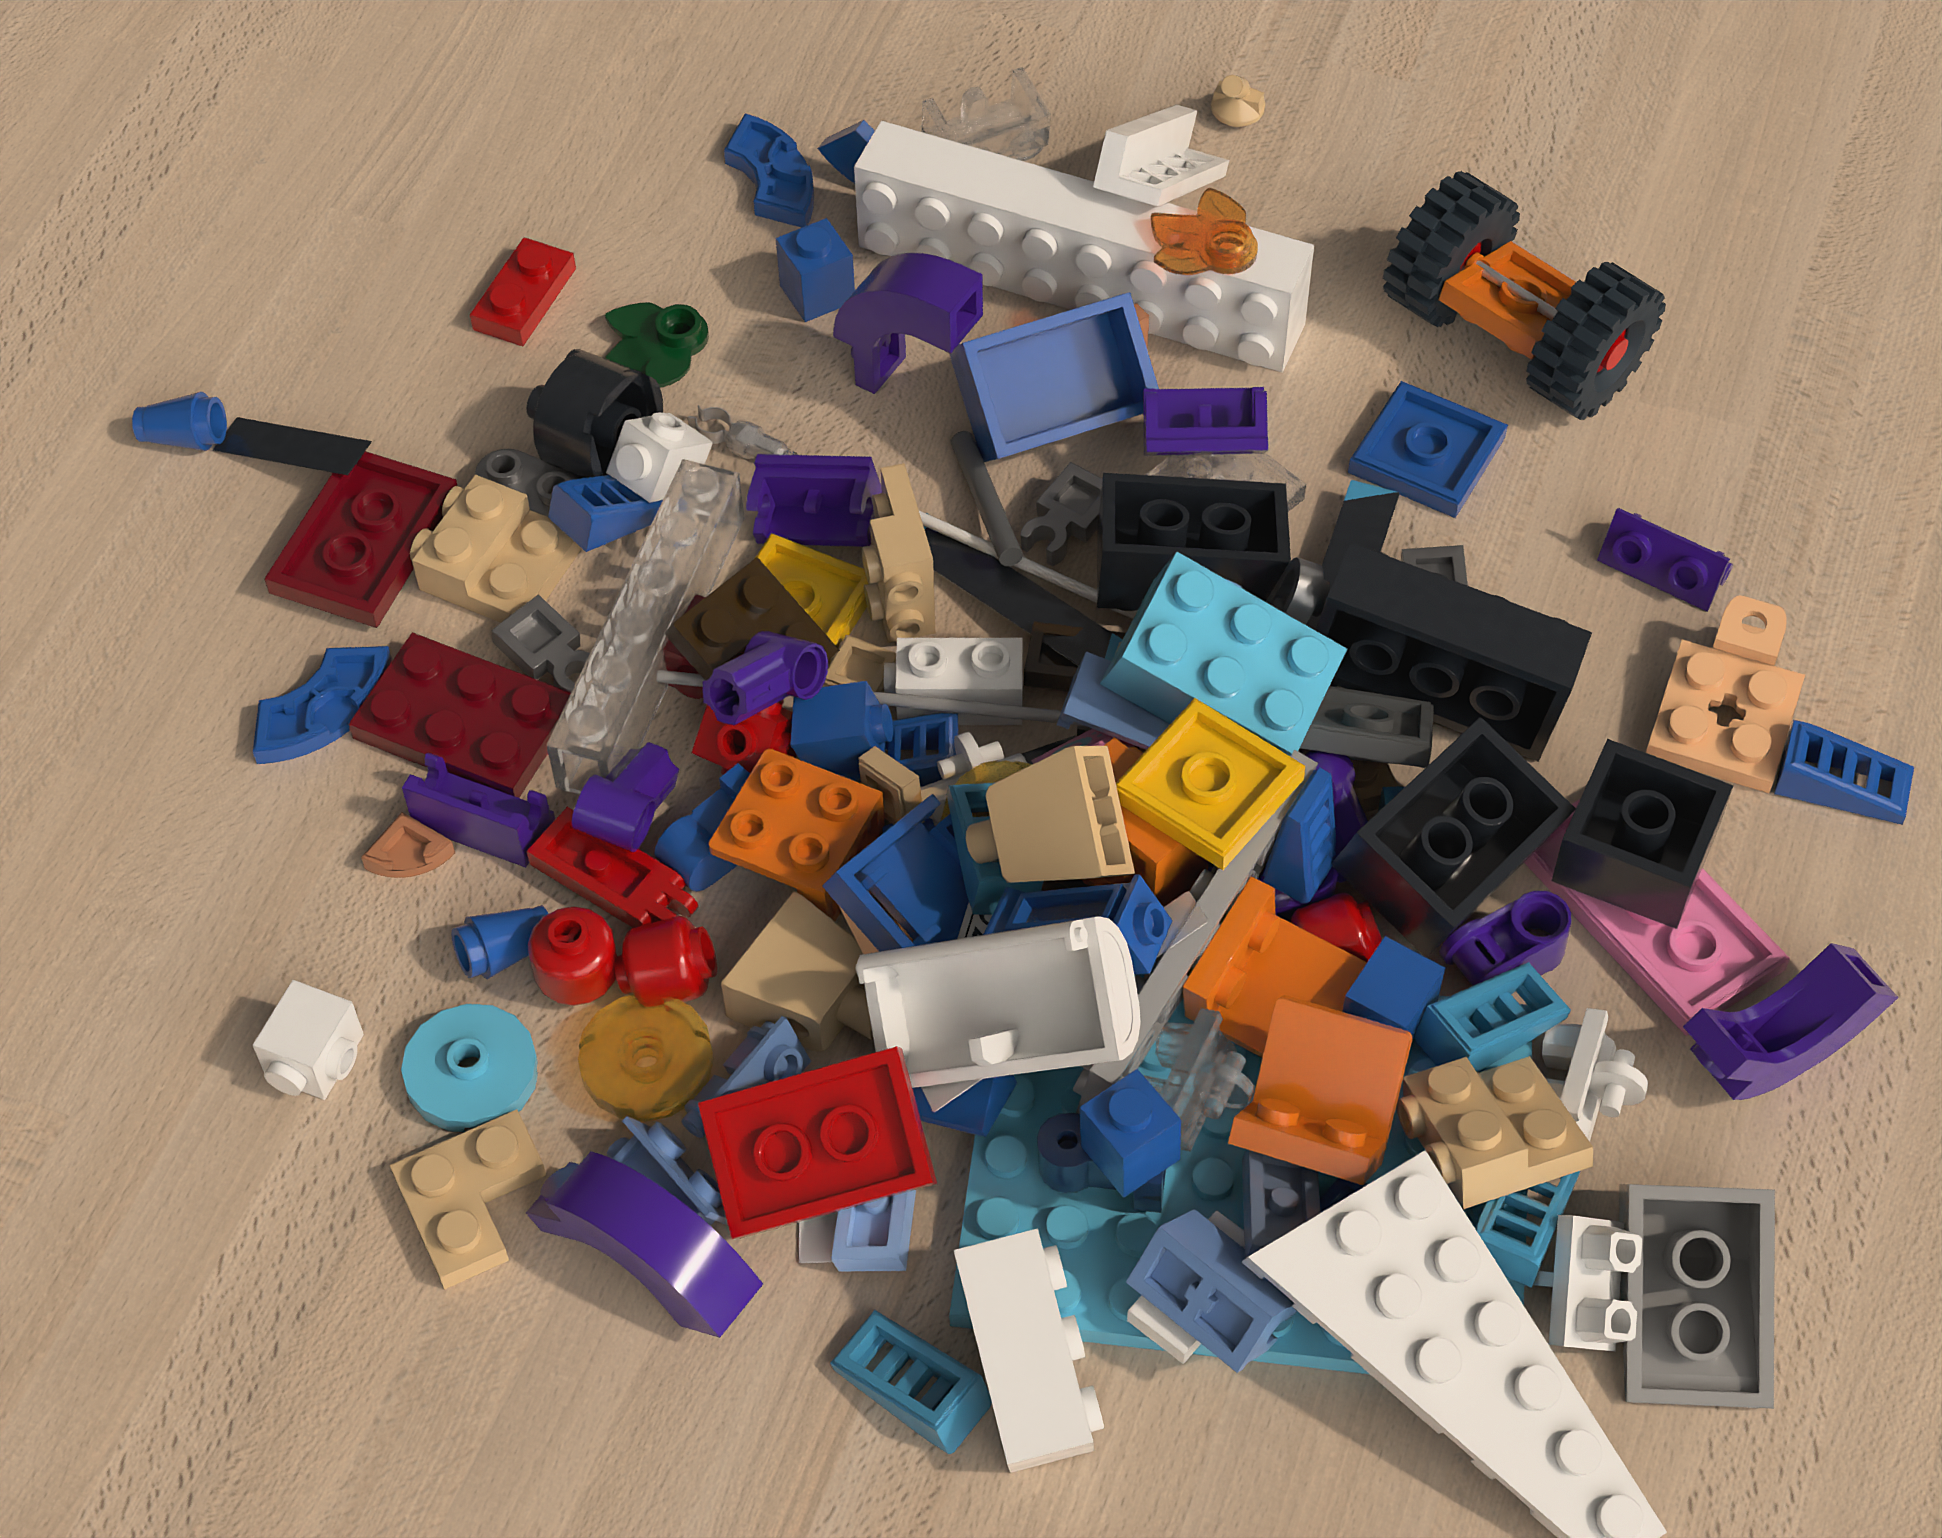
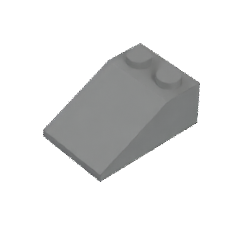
[1619,1184,1775,1409]

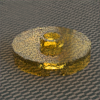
[578,995,714,1122]

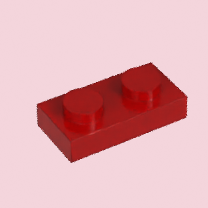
[470,237,576,347]

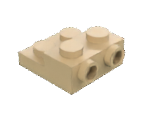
[861,463,936,643]
[410,475,582,623]
[1396,1056,1593,1209]

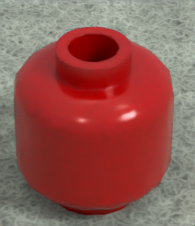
[1291,892,1382,963]
[528,906,617,1006]
[614,916,717,1010]

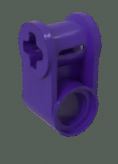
[1439,891,1571,986]

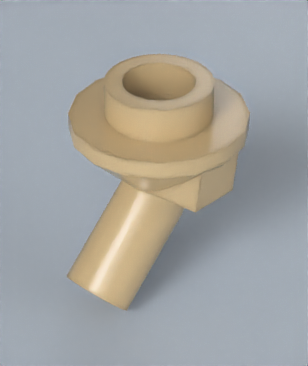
[1211,75,1265,127]

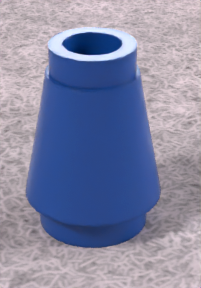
[132,392,227,451]
[451,905,549,979]

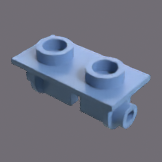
[681,1016,811,1138]
[607,1116,728,1226]

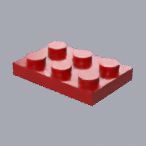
[698,1046,937,1239]

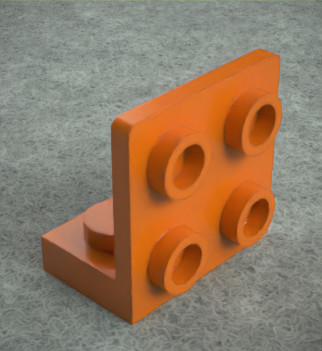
[709,749,885,921]
[1183,876,1367,1058]
[1228,995,1412,1185]

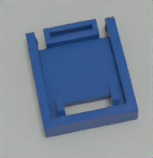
[822,794,969,952]

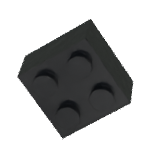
[1551,739,1734,929]

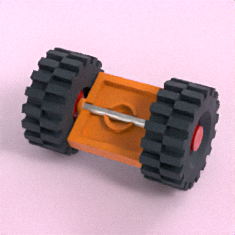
[1383,171,1666,420]

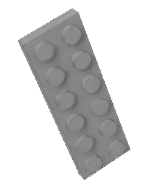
[1073,750,1318,1113]

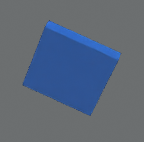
[1348,381,1508,518]

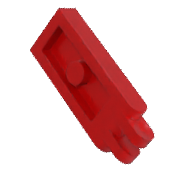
[527,806,699,928]

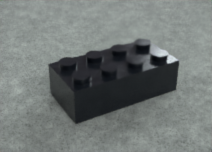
[1316,542,1592,762]

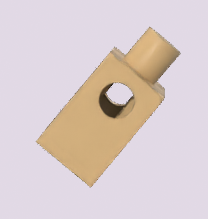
[966,746,1135,883]
[721,891,874,1052]

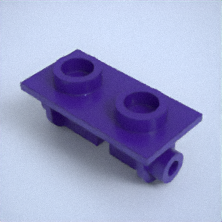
[1597,508,1733,612]

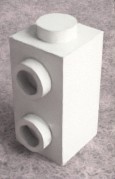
[884,638,1022,725]

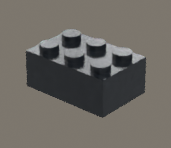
[1097,473,1291,611]
[1331,717,1576,958]

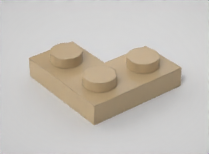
[390,1109,547,1290]

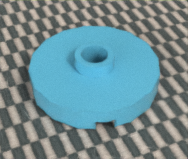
[401,1004,538,1132]

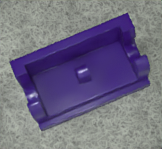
[1143,387,1268,456]
[746,454,882,547]
[402,753,555,868]

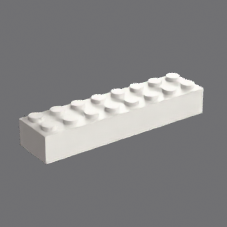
[854,121,1314,373]

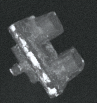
[1144,1008,1254,1152]

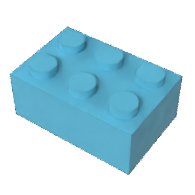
[1100,551,1347,756]

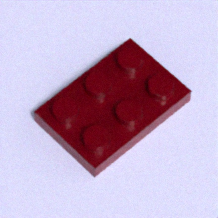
[264,451,458,628]
[348,632,576,798]

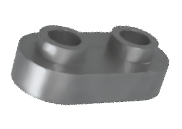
[475,449,581,517]
[1266,557,1330,625]

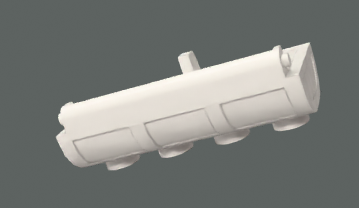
[855,916,1141,1088]

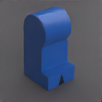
[654,763,750,892]

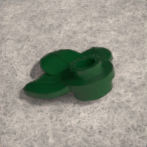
[604,302,709,388]

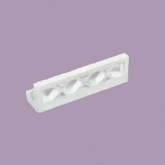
[1093,105,1229,207]

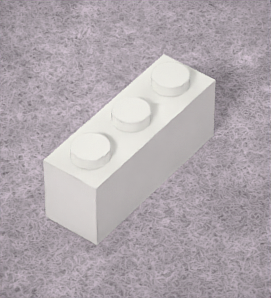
[954,1228,1104,1473]

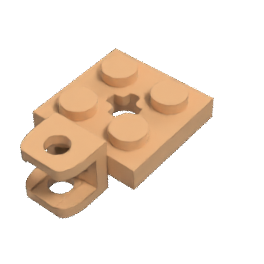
[1646,595,1805,793]

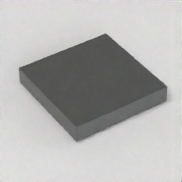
[1300,686,1434,768]

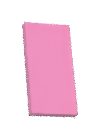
[1524,799,1790,1036]

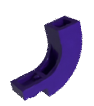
[833,253,983,394]
[1683,943,1899,1100]
[525,1151,763,1338]

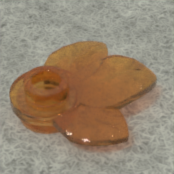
[1150,188,1258,275]

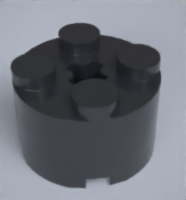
[526,349,663,478]

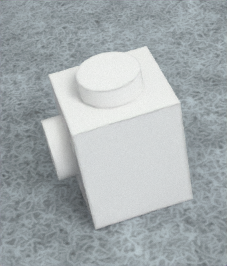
[606,412,713,503]
[253,980,364,1100]

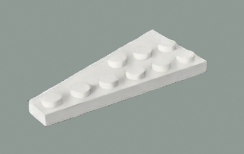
[1242,1150,1667,1538]

